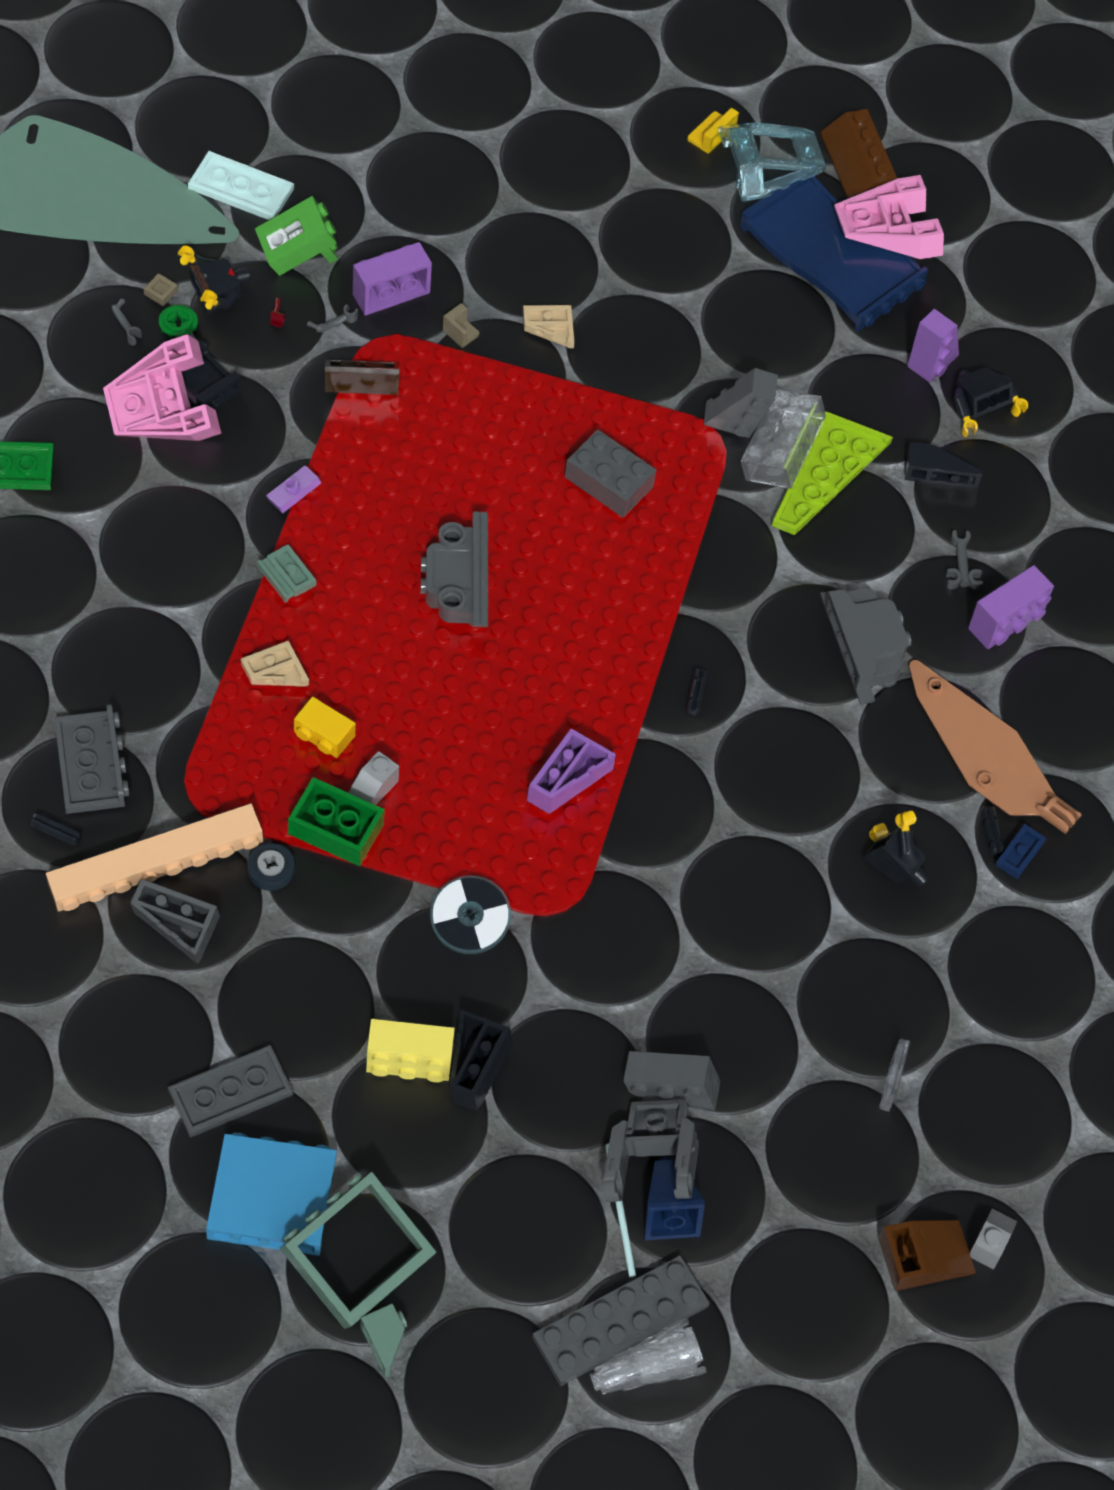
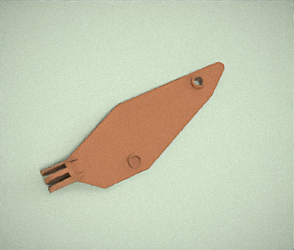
[909,660,1082,834]

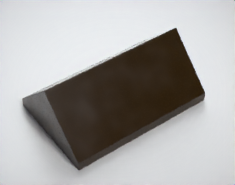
[325,359,400,395]

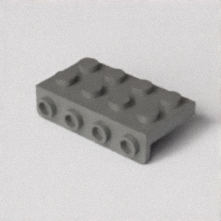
[54,704,129,814]

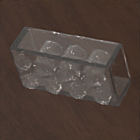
[741,389,826,489]

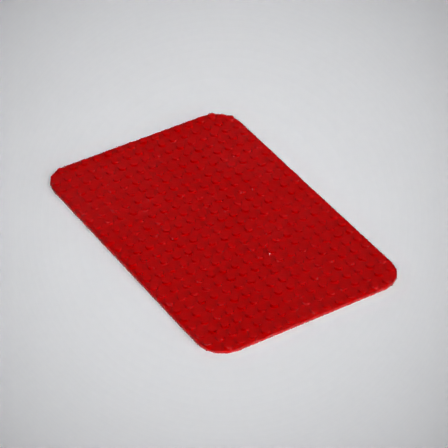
[184,334,727,916]

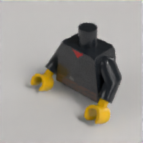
[178,245,250,315]
[955,368,1028,437]
[863,811,929,887]

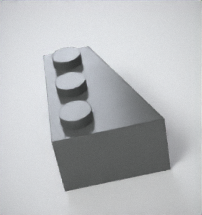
[131,879,220,965]

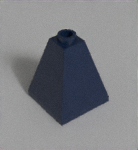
[644,1157,705,1241]

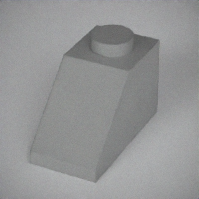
[348,751,399,805]
[970,1209,1017,1270]

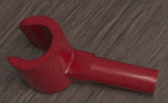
[270,298,285,328]

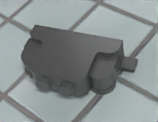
[421,511,488,627]
[820,588,911,705]

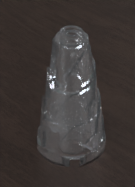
[590,1318,707,1394]

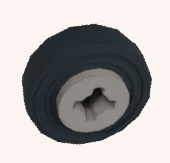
[247,843,295,891]

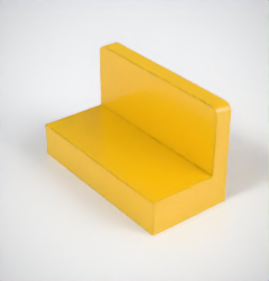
[688,108,739,154]

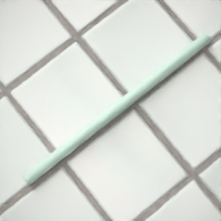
[605,1144,636,1278]

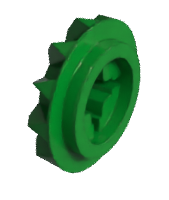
[159,305,198,338]

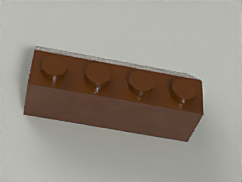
[820,109,898,199]

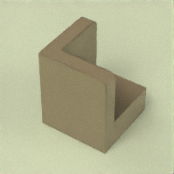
[443,303,479,348]

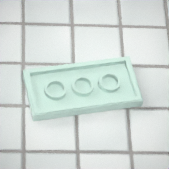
[188,151,294,220]

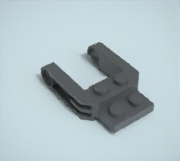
[603,1099,699,1202]

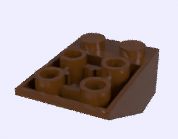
[879,1220,976,1291]

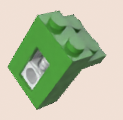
[255,196,339,276]

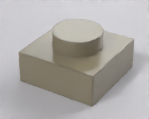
[144,273,178,306]

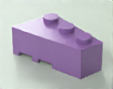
[907,309,959,383]
[527,729,616,814]

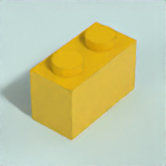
[294,697,356,758]

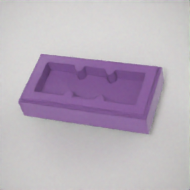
[266,466,321,514]

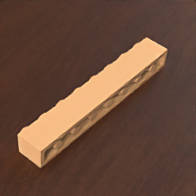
[46,804,263,912]

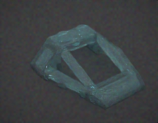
[718,122,826,201]

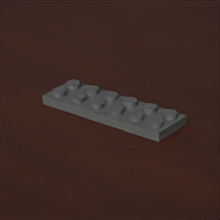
[532,1256,710,1386]

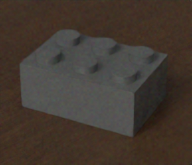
[565,429,656,518]

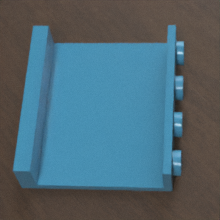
[206,1133,337,1256]

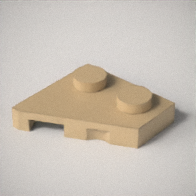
[523,305,574,348]
[241,641,309,686]

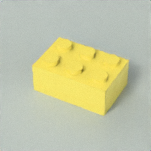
[366,1019,454,1082]

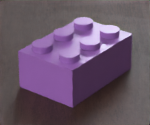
[353,242,432,316]
[968,565,1054,649]

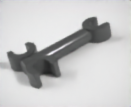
[946,530,983,590]

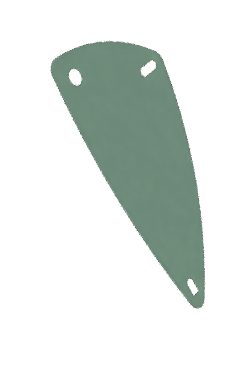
[0,115,239,244]

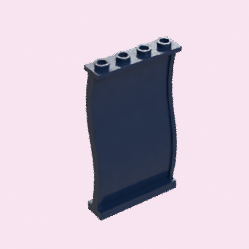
[740,166,928,332]

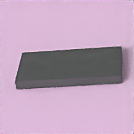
[168,1045,293,1138]

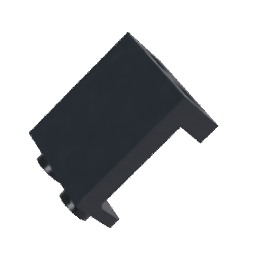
[182,340,241,409]

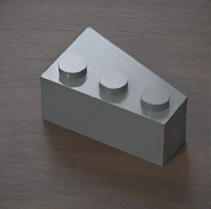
[703,368,778,438]
[623,1051,720,1111]

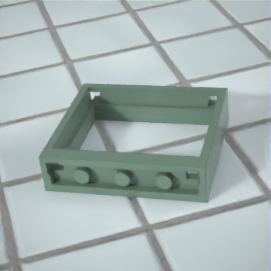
[279,1172,436,1329]

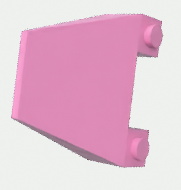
[834,175,944,259]
[103,334,221,441]

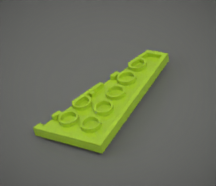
[772,411,893,535]

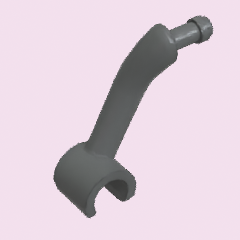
[112,298,142,346]
[307,304,358,333]

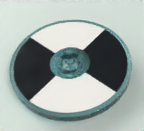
[430,876,511,954]

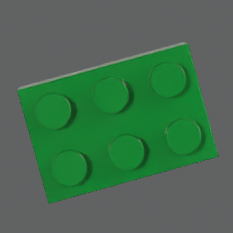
[288,777,385,866]

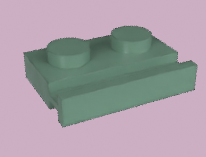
[257,545,316,603]

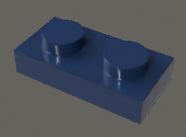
[996,824,1047,880]

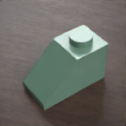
[360,1304,407,1378]

